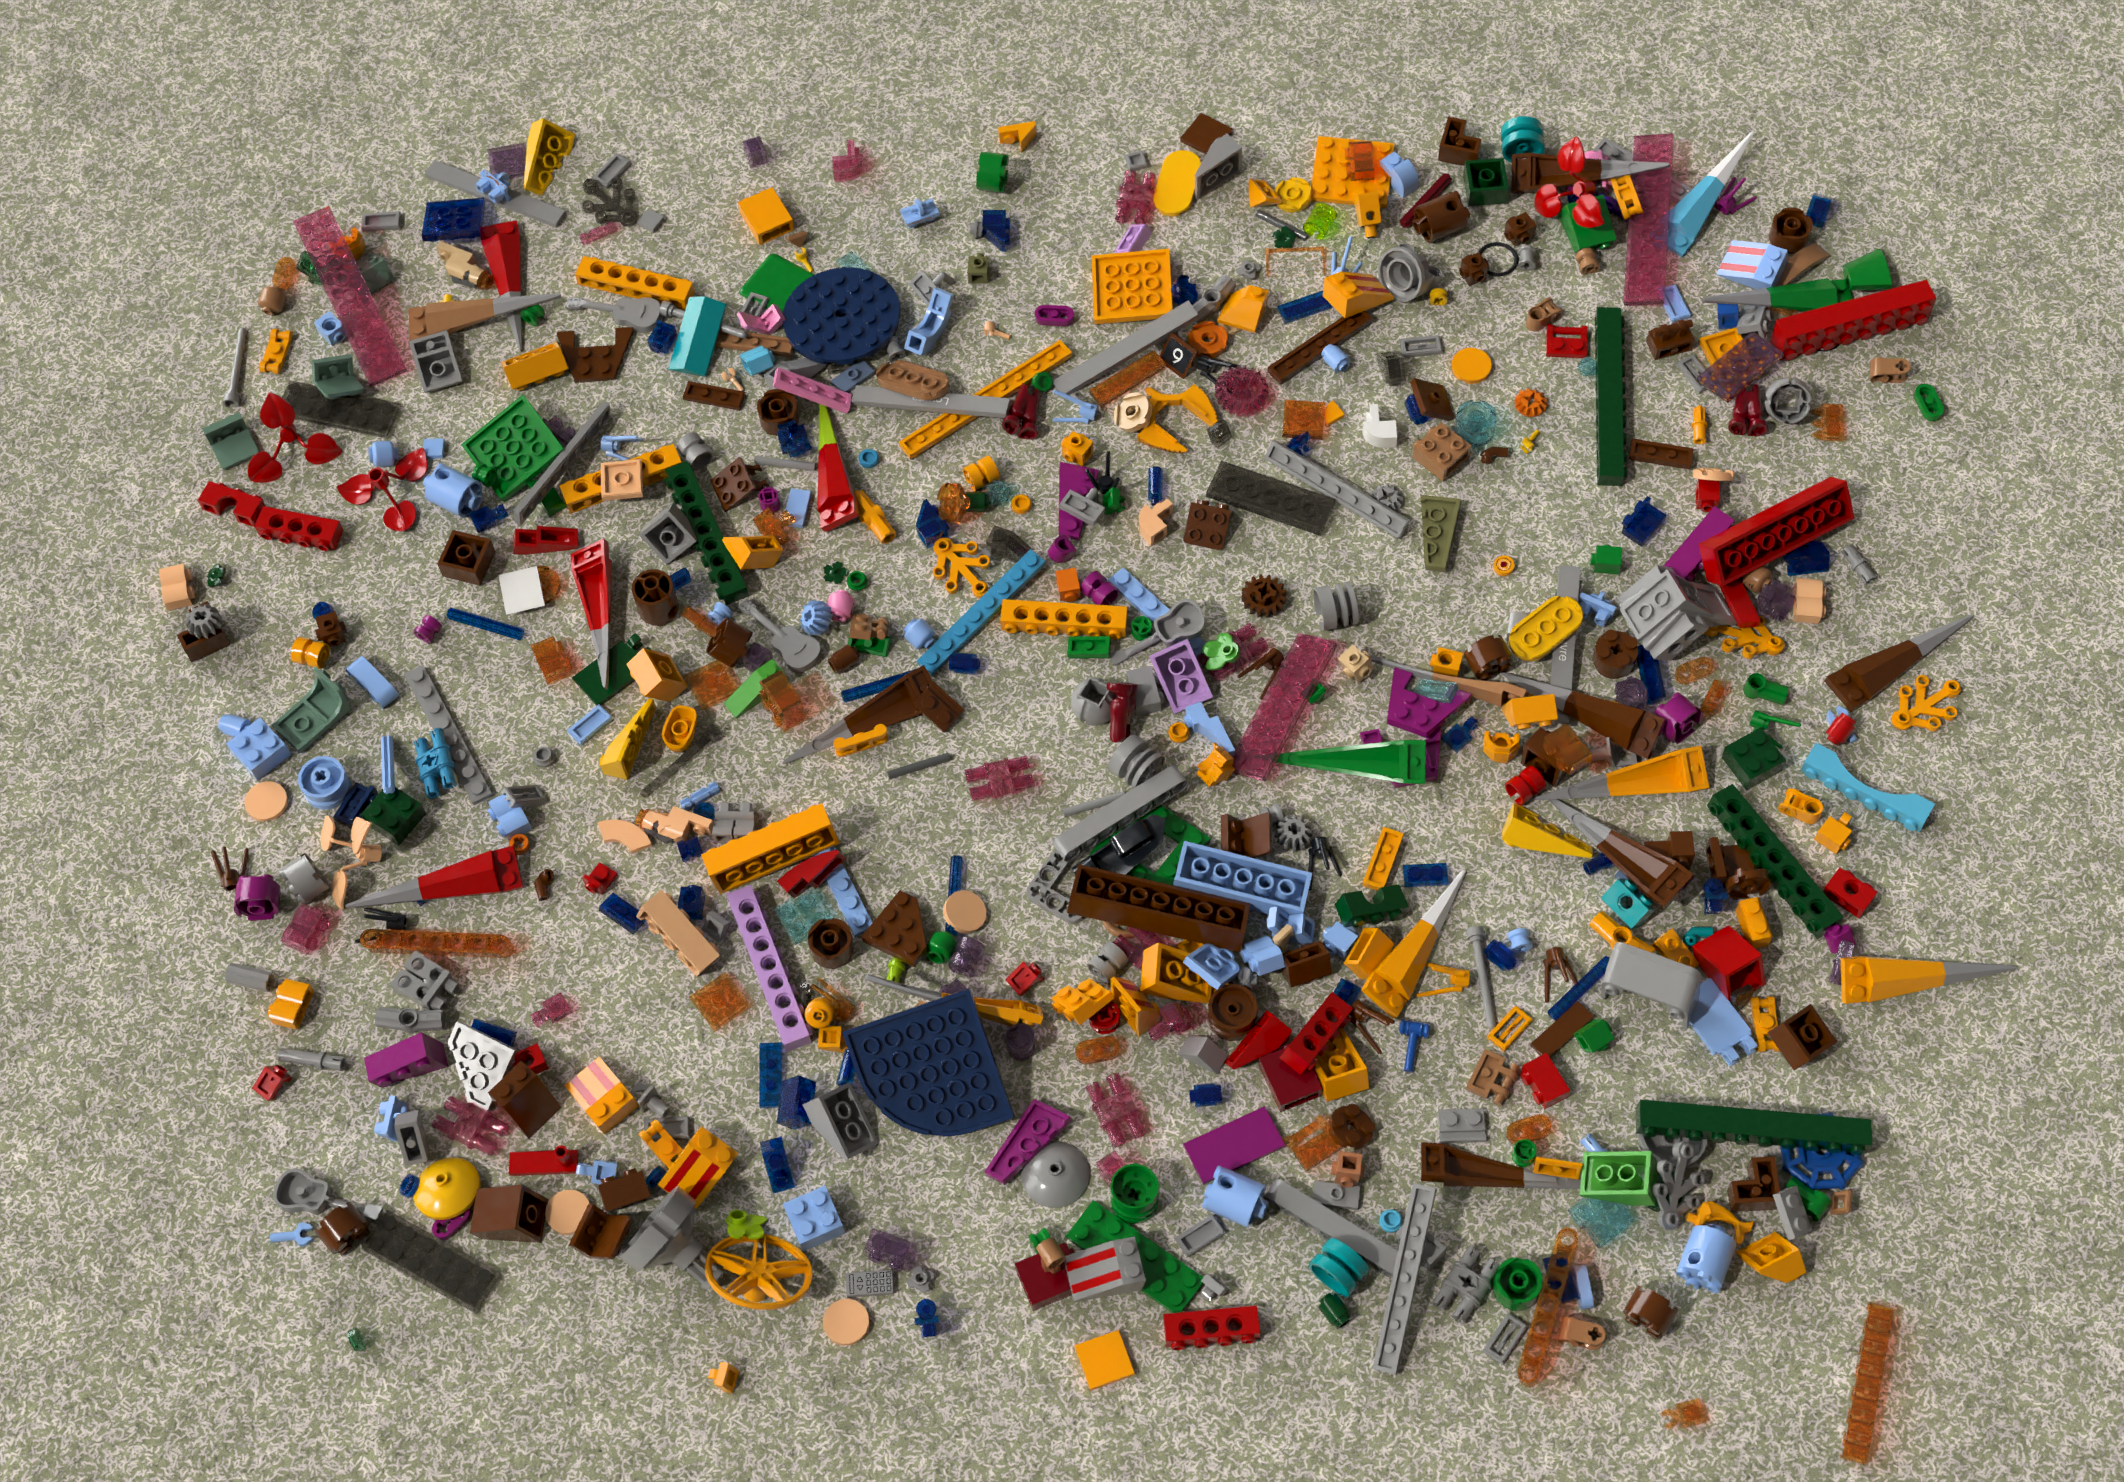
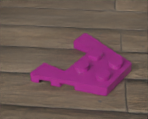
[1387,667,1471,738]
[1360,726,1441,788]

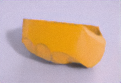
[662,705,698,753]

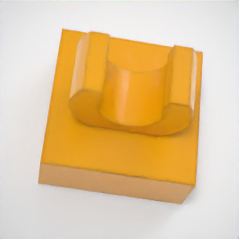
[708,1362,739,1393]

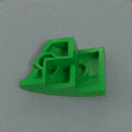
[1842,249,1892,290]

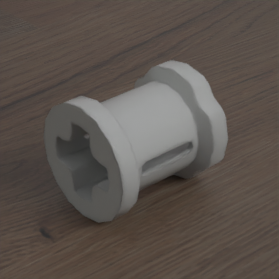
[1518,245,1536,271]
[884,336,906,362]

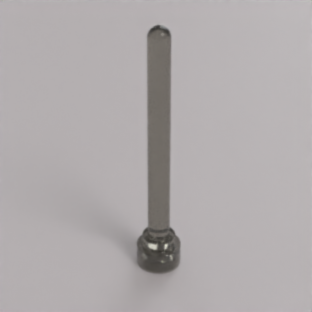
[640,723,723,798]

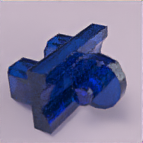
[1699,878,1728,915]
[915,1299,940,1338]

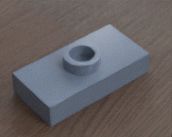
[831,359,875,393]

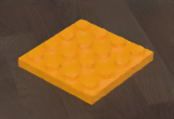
[1311,136,1394,208]
[1092,249,1173,324]

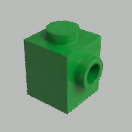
[1590,545,1622,575]
[1573,1019,1615,1053]

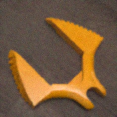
[1137,384,1218,454]

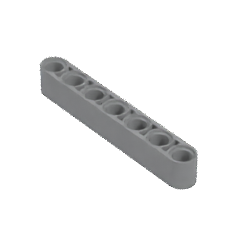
[1052,765,1188,862]
[1264,1179,1398,1277]

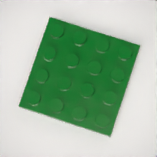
[461,394,565,502]

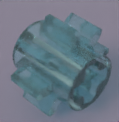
[985,480,1010,506]

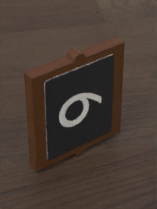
[1158,332,1199,379]

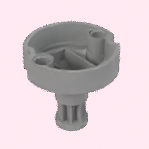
[619,1186,725,1290]

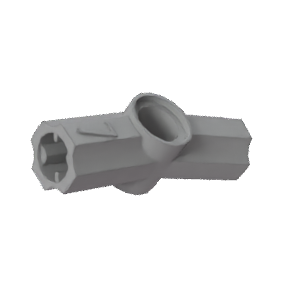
[1191,275,1236,325]
[375,1007,445,1034]

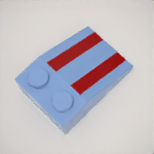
[1716,240,1788,289]

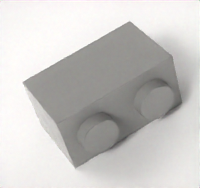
[1126,666,1164,716]
[394,1110,429,1167]

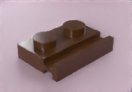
[912,681,964,733]

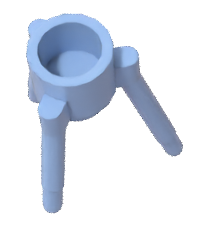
[1331,236,1362,275]
[1053,390,1098,424]
[601,435,643,461]

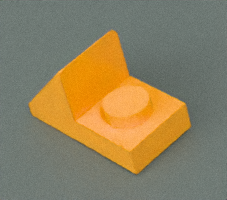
[998,121,1037,153]

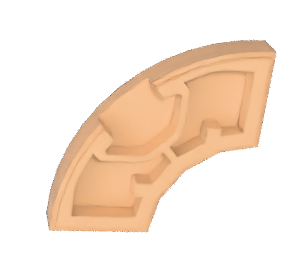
[597,819,652,853]

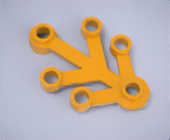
[933,538,991,599]
[1704,614,1785,659]
[1891,675,1961,732]

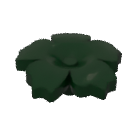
[1272,226,1296,249]
[823,561,848,584]
[207,564,226,588]

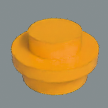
[1168,722,1189,743]

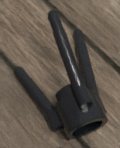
[1196,354,1239,396]
[1085,451,1120,494]
[1308,837,1342,891]
[355,907,406,943]

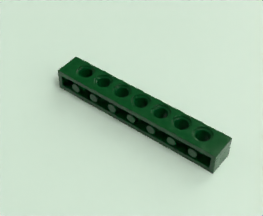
[664,461,749,605]
[1707,784,1844,939]

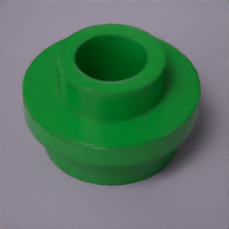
[847,571,868,591]

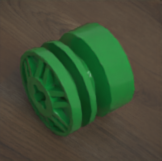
[1110,1163,1159,1224]

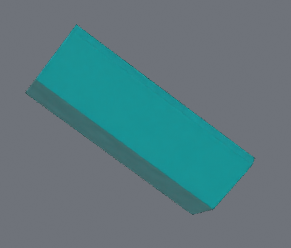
[668,296,727,377]

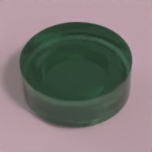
[347,1327,366,1352]

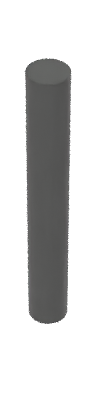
[1255,209,1309,241]
[887,753,951,779]

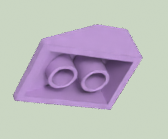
[1149,639,1213,714]

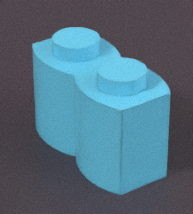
[739,345,776,376]

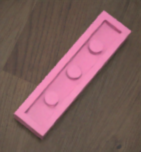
[773,367,852,414]

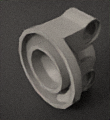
[1378,244,1444,302]

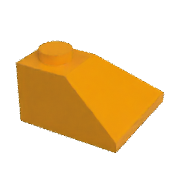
[1217,285,1269,333]
[1736,1232,1807,1283]

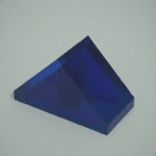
[1806,192,1833,228]

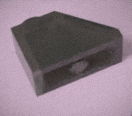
[1376,350,1406,386]
[986,525,1033,563]

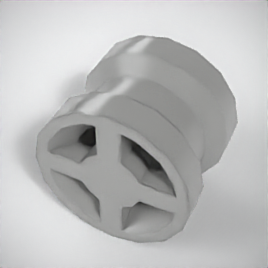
[1260,803,1284,825]

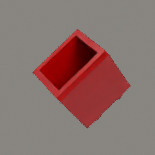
[1692,925,1766,1005]

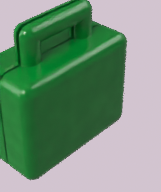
[739,253,815,313]

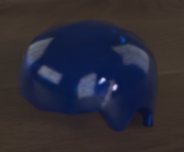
[1170,275,1198,305]

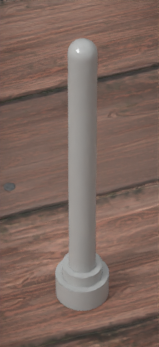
[659,300,747,338]
[223,327,247,408]
[1466,926,1496,1030]

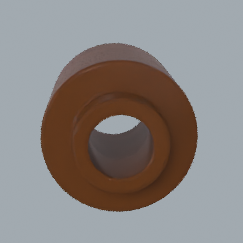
[827,644,860,674]

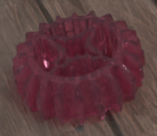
[1215,365,1269,417]

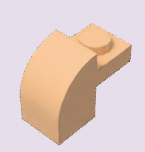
[1139,499,1173,546]

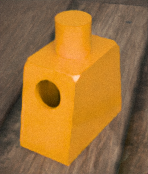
[1353,191,1381,238]

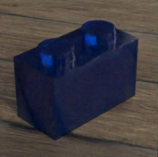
[776,1075,816,1129]

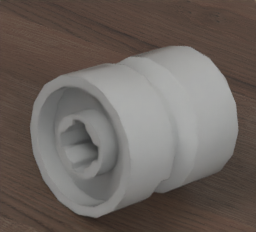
[677,432,714,471]
[1087,941,1128,984]

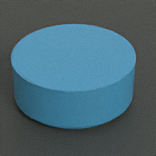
[858,449,879,469]

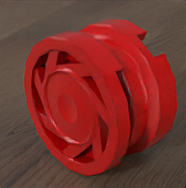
[1089,1001,1120,1035]

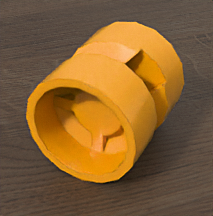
[962,455,1000,491]
[291,636,330,669]

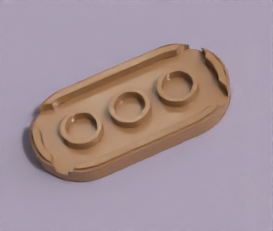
[876,360,950,400]

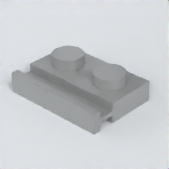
[1438,1109,1486,1143]

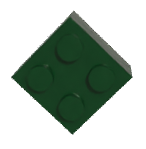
[1463,158,1509,206]
[1721,727,1786,791]
[361,787,426,846]

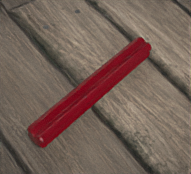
[1399,173,1452,228]

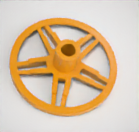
[705,1234,812,1310]

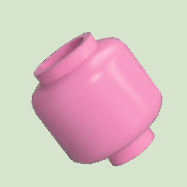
[827,590,855,622]

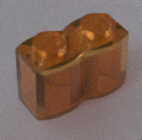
[1344,141,1375,181]
[530,636,572,685]
[1543,724,1592,775]

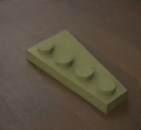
[1421,495,1462,572]

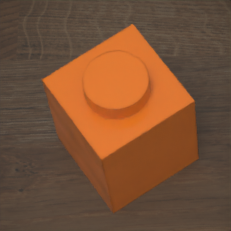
[1055,567,1081,602]

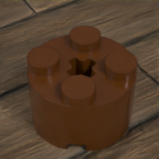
[1769,207,1813,254]
[757,389,799,436]
[706,618,753,668]
[1592,630,1638,679]
[1464,634,1514,681]
[808,918,854,969]
[315,1202,370,1256]
[1623,1286,1679,1340]

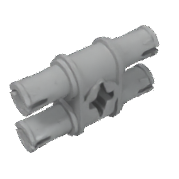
[1431,1245,1500,1324]

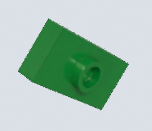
[1067,636,1111,659]

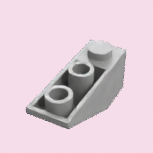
[764,358,826,394]

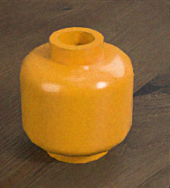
[805,997,835,1028]

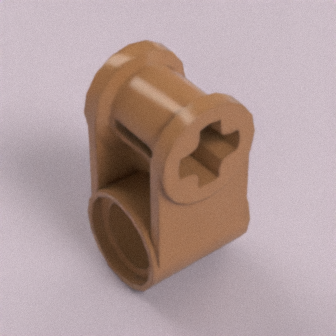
[1526,297,1564,332]
[1869,357,1911,383]
[1558,1317,1605,1350]

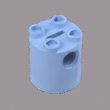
[423,463,483,518]
[1202,1165,1269,1228]
[1676,1224,1737,1293]

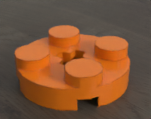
[1188,321,1228,358]

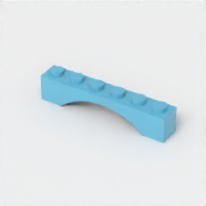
[1801,743,1935,832]

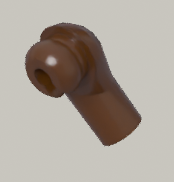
[1480,446,1508,464]
[534,869,554,901]

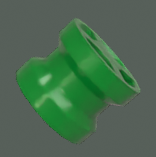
[520,304,545,326]
[472,463,497,487]
[1131,616,1152,641]
[1028,1227,1051,1254]

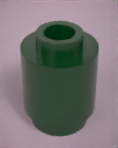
[960,492,990,512]
[1318,1293,1352,1329]

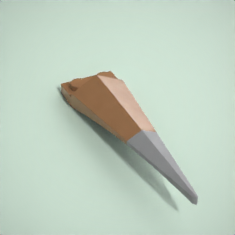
[409,293,562,341]
[1369,654,1532,707]

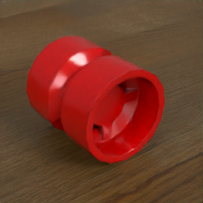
[1504,766,1546,805]

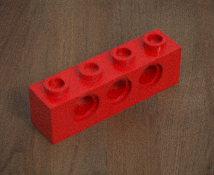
[255,506,344,551]
[1279,992,1353,1075]
[1163,1305,1260,1351]

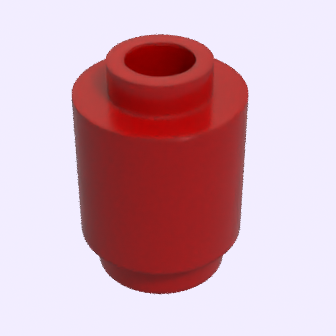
[1825,713,1856,746]

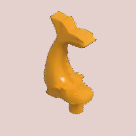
[1685,1201,1754,1247]

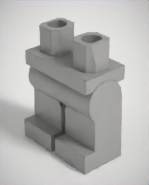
[390,951,460,1011]

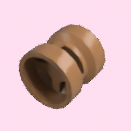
[1575,248,1600,275]

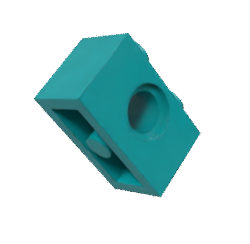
[1601,879,1656,929]

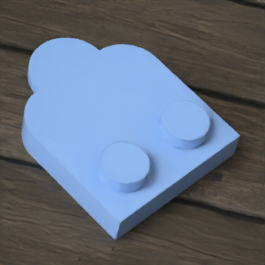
[1183,944,1239,990]

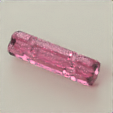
[579,221,617,245]

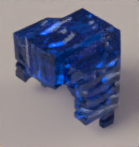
[777,420,813,458]

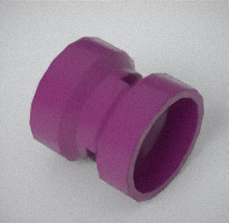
[758,487,781,514]
[413,615,442,644]

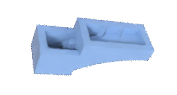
[1183,701,1235,759]

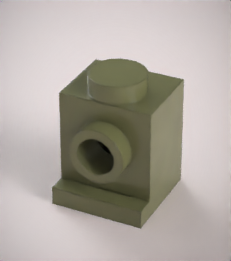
[967,253,989,284]

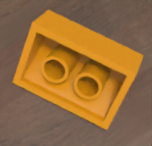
[500,342,568,391]

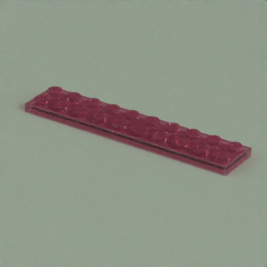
[1623,133,1674,306]
[293,206,407,387]

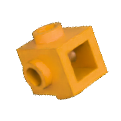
[1061,431,1094,466]

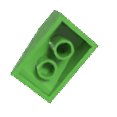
[1579,1151,1658,1206]

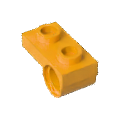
[1652,928,1699,968]

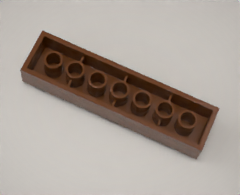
[1067,864,1250,952]

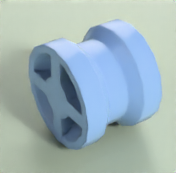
[706,602,733,626]
[1507,928,1533,953]

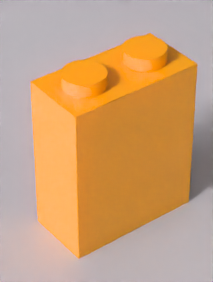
[738,187,794,245]

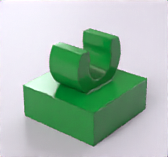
[1102,487,1125,515]

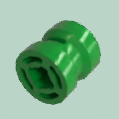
[1512,1139,1537,1168]

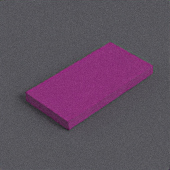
[1183,1106,1285,1185]

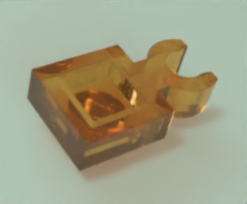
[1661,1398,1707,1429]

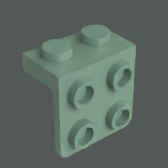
[340,252,395,299]
[312,354,364,399]
[202,412,259,470]

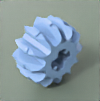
[799,600,833,635]

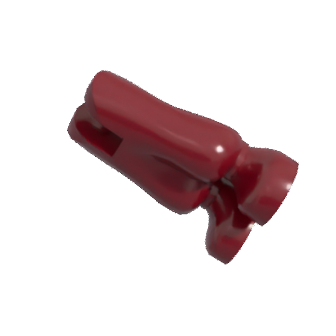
[1002,383,1041,440]
[1728,383,1767,437]
[1106,682,1138,743]

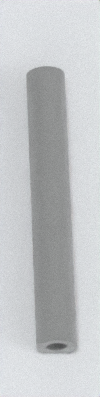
[755,456,816,471]
[1062,791,1125,817]

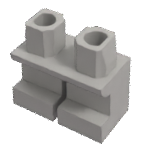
[712,802,756,843]

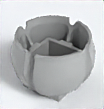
[1765,377,1812,424]
[1071,676,1117,726]

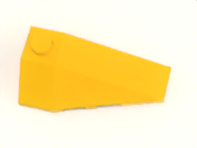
[524,118,575,196]
[599,698,656,780]
[1502,803,1593,858]

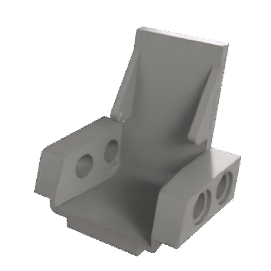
[1618,565,1737,660]

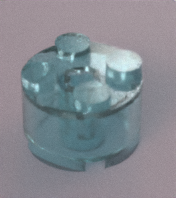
[1454,400,1497,448]

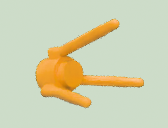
[1416,962,1470,997]

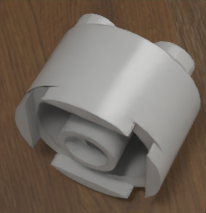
[279,853,330,905]

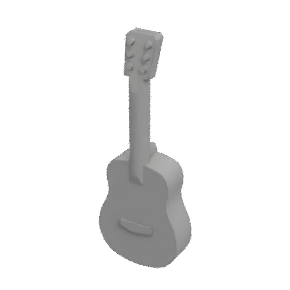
[566,297,661,333]
[739,599,821,673]
[1110,599,1206,666]
[273,1168,383,1221]

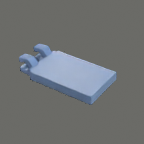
[1689,978,1758,1067]

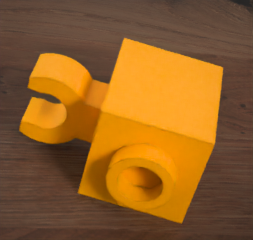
[1814,812,1852,854]

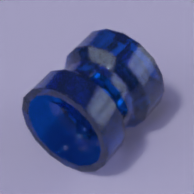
[676,836,703,862]

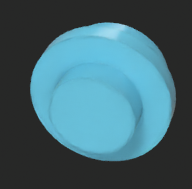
[1379,1210,1402,1233]

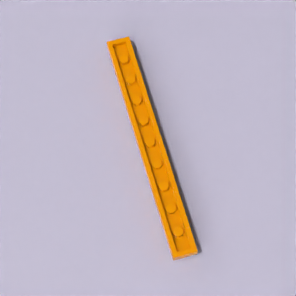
[898,340,1072,460]

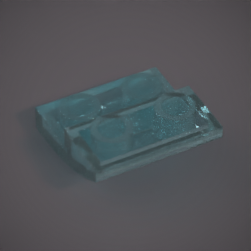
[774,888,832,945]
[1567,1197,1635,1248]

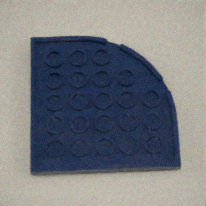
[842,988,1015,1137]

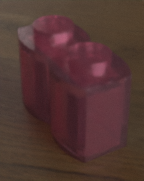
[281,903,329,955]

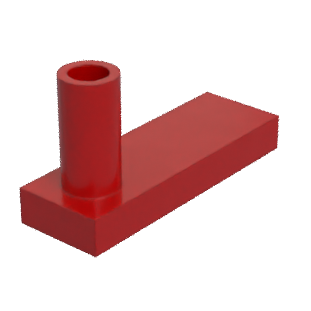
[509,1145,579,1176]

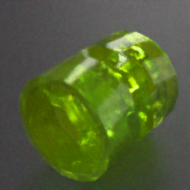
[1303,202,1337,240]

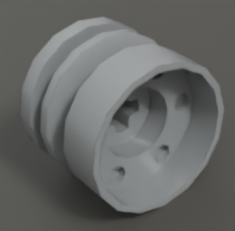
[1313,581,1359,631]
[1108,734,1165,789]

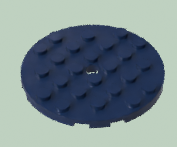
[783,267,901,365]

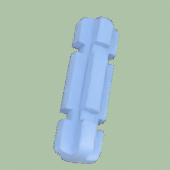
[680,782,720,811]

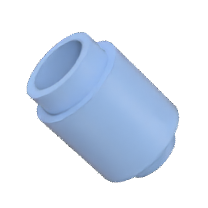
[1321,344,1350,373]
[218,714,251,737]

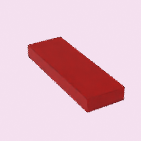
[1719,578,1761,628]

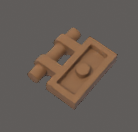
[849,613,889,640]
[1466,1049,1519,1106]

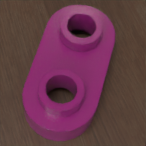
[1035,305,1074,326]

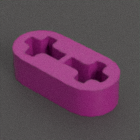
[432,1208,471,1241]

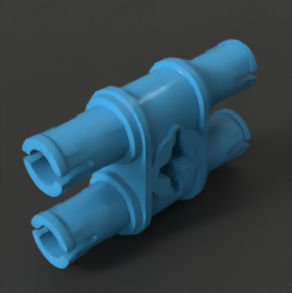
[414,728,457,799]

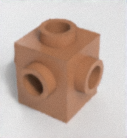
[1331,1151,1365,1188]

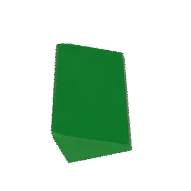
[528,480,567,517]
[848,633,893,658]

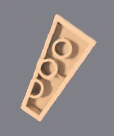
[636,890,720,976]

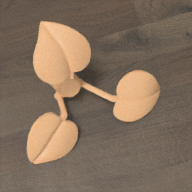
[321,815,382,909]

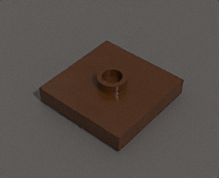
[1410,378,1455,421]

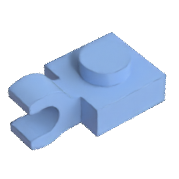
[576,1159,618,1184]

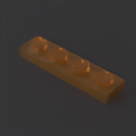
[1089,350,1166,408]

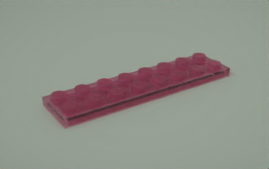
[1233,633,1337,782]

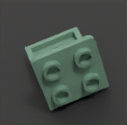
[272,666,352,754]

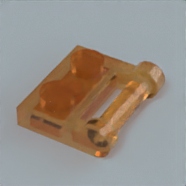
[1282,1115,1343,1172]

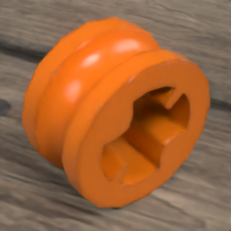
[509,834,530,855]

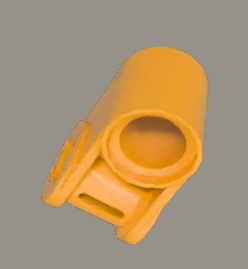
[1778,788,1823,824]

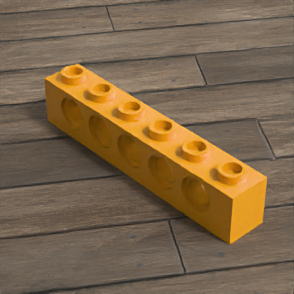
[575,256,695,310]
[559,443,682,514]
[1000,599,1128,640]

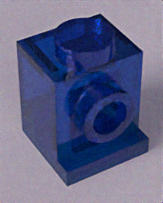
[647,320,677,354]
[678,885,706,920]

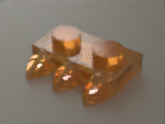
[1810,403,1844,442]

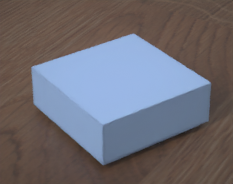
[423,438,445,459]

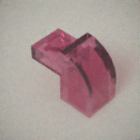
[832,140,864,182]

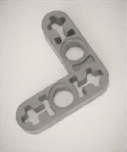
[1027,850,1083,925]

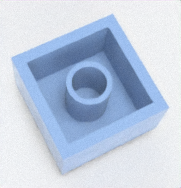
[226,718,291,781]
[783,1186,845,1252]

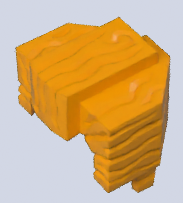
[328,227,366,261]
[1483,731,1520,763]
[1196,742,1235,787]

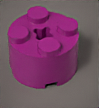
[1655,692,1703,744]
[234,874,281,921]

